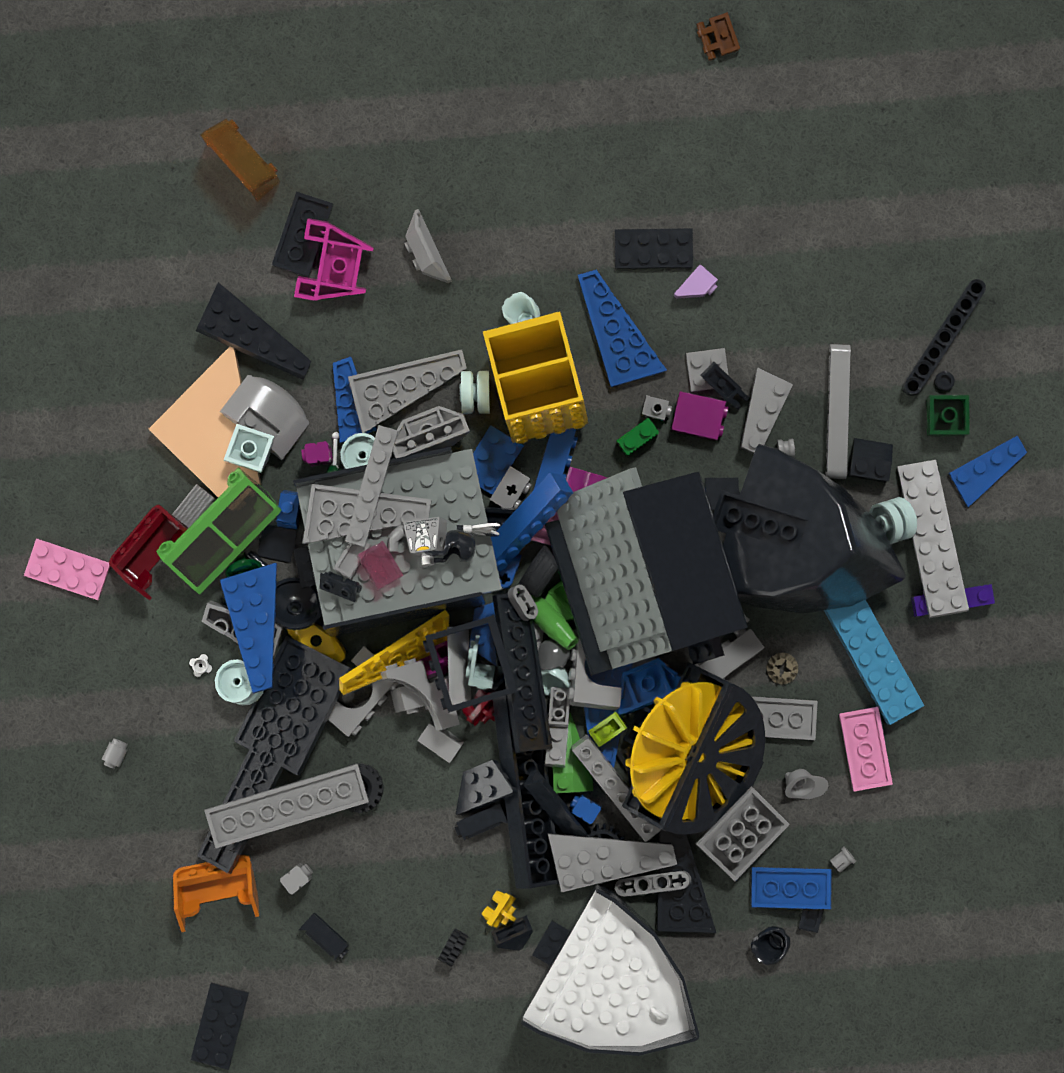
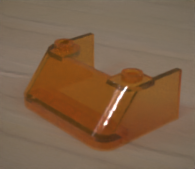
[200,119,280,202]

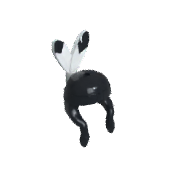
[424,523,500,563]

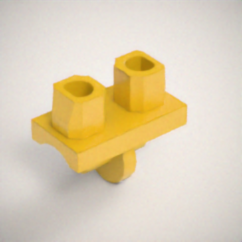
[482,891,517,928]

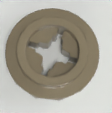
[767,653,798,684]

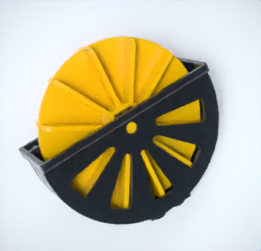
[622,662,765,834]

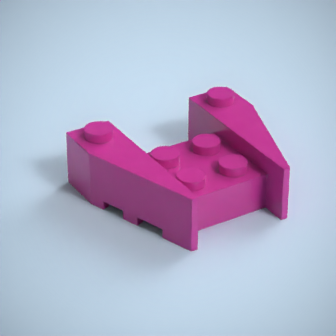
[294,218,373,300]

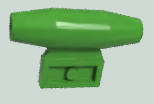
[518,580,579,650]

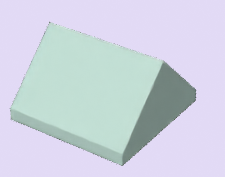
[224,424,274,473]

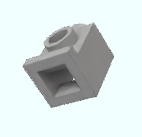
[641,395,672,421]

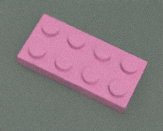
[24,539,110,600]
[839,707,893,791]

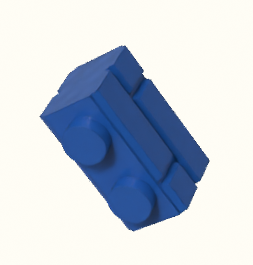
[570,795,601,824]

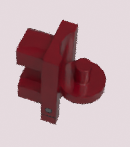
[462,689,495,726]

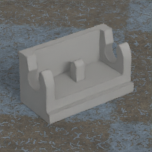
[417,720,464,763]

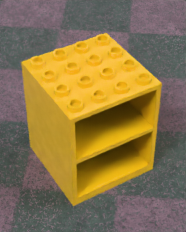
[483,312,588,444]

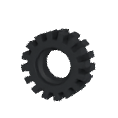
[438,928,468,967]

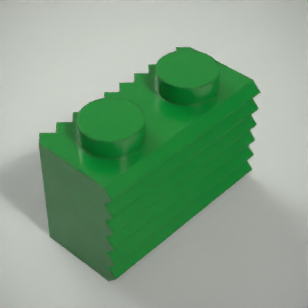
[616,418,659,457]

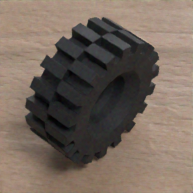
[345,763,384,813]

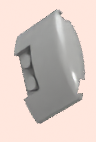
[220,375,309,460]

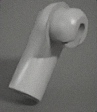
[388,525,406,553]

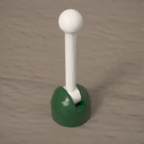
[326,432,341,473]

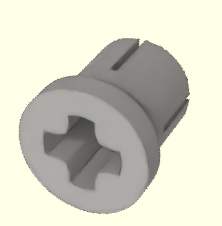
[830,846,857,872]

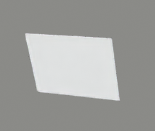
[447,627,471,705]

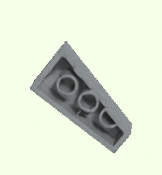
[740,368,793,455]
[202,601,284,661]

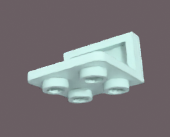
[465,635,495,689]

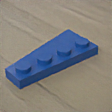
[333,357,377,443]
[948,436,1027,508]

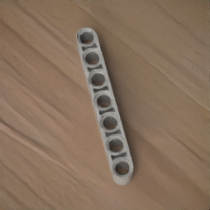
[826,344,851,479]

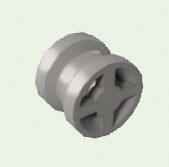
[777,439,795,458]

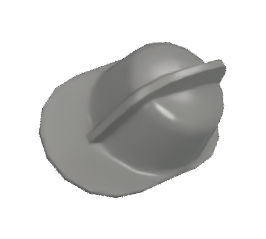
[785,769,829,799]

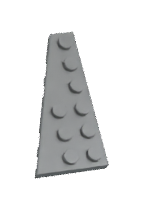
[348,349,467,433]
[303,484,432,544]
[548,834,677,892]

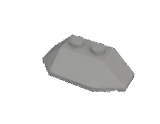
[404,209,452,283]
[393,406,470,458]

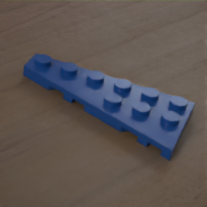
[578,270,667,387]
[220,563,277,694]

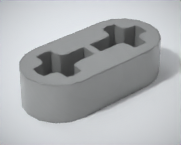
[508,585,538,621]

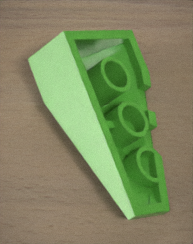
[553,713,593,793]

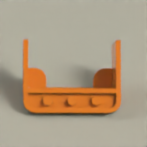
[173,855,259,932]

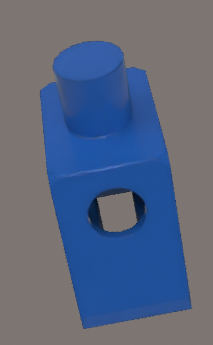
[276,490,301,530]

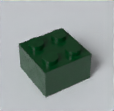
[927,395,970,436]

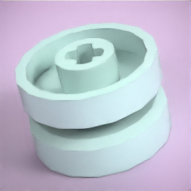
[460,371,490,414]
[340,433,375,469]
[869,497,917,544]
[215,659,263,706]

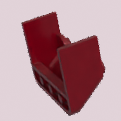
[109,505,200,600]

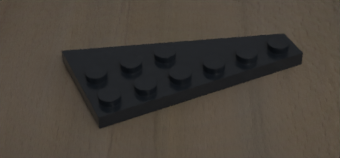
[196,282,311,380]
[657,829,717,933]

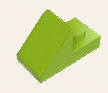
[588,712,627,747]

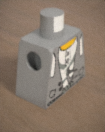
[404,517,447,566]

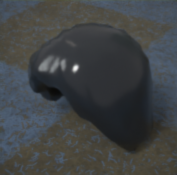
[751,926,791,965]

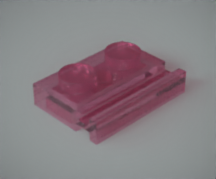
[357,541,403,591]

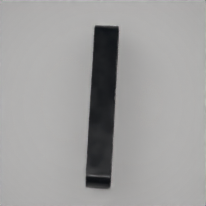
[902,279,986,396]

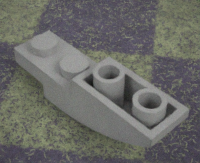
[545,687,570,768]

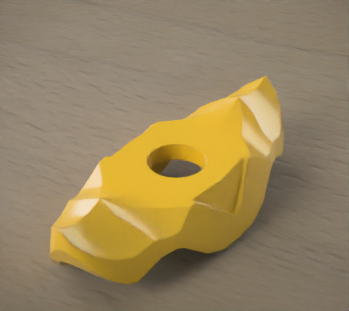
[287,623,346,662]

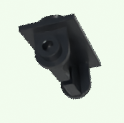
[319,571,362,602]

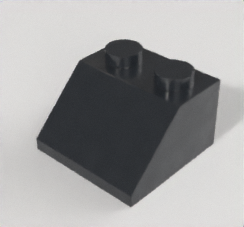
[848,438,893,483]

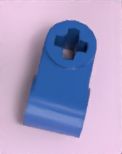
[498,554,522,589]

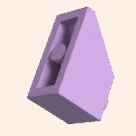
[674,265,718,299]

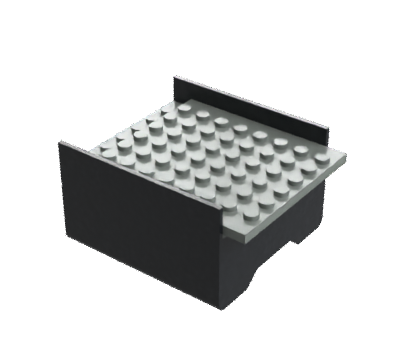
[293,447,502,637]
[545,467,748,676]

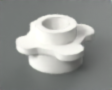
[189,654,212,677]

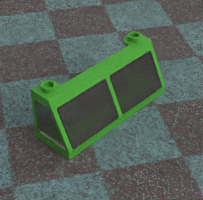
[156,467,282,594]

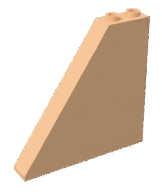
[149,347,261,512]

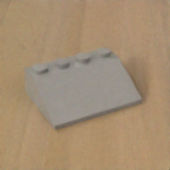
[696,786,790,881]

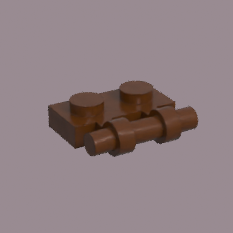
[696,12,740,61]

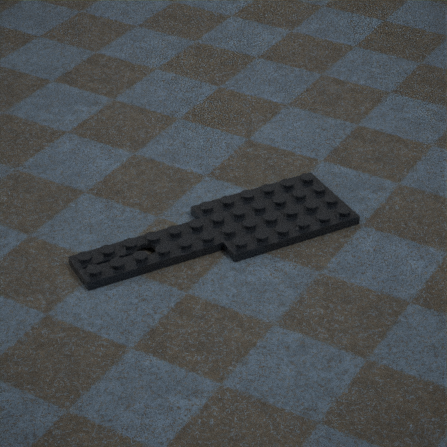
[197,636,352,874]

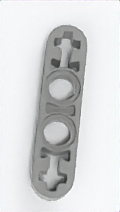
[615,871,691,897]

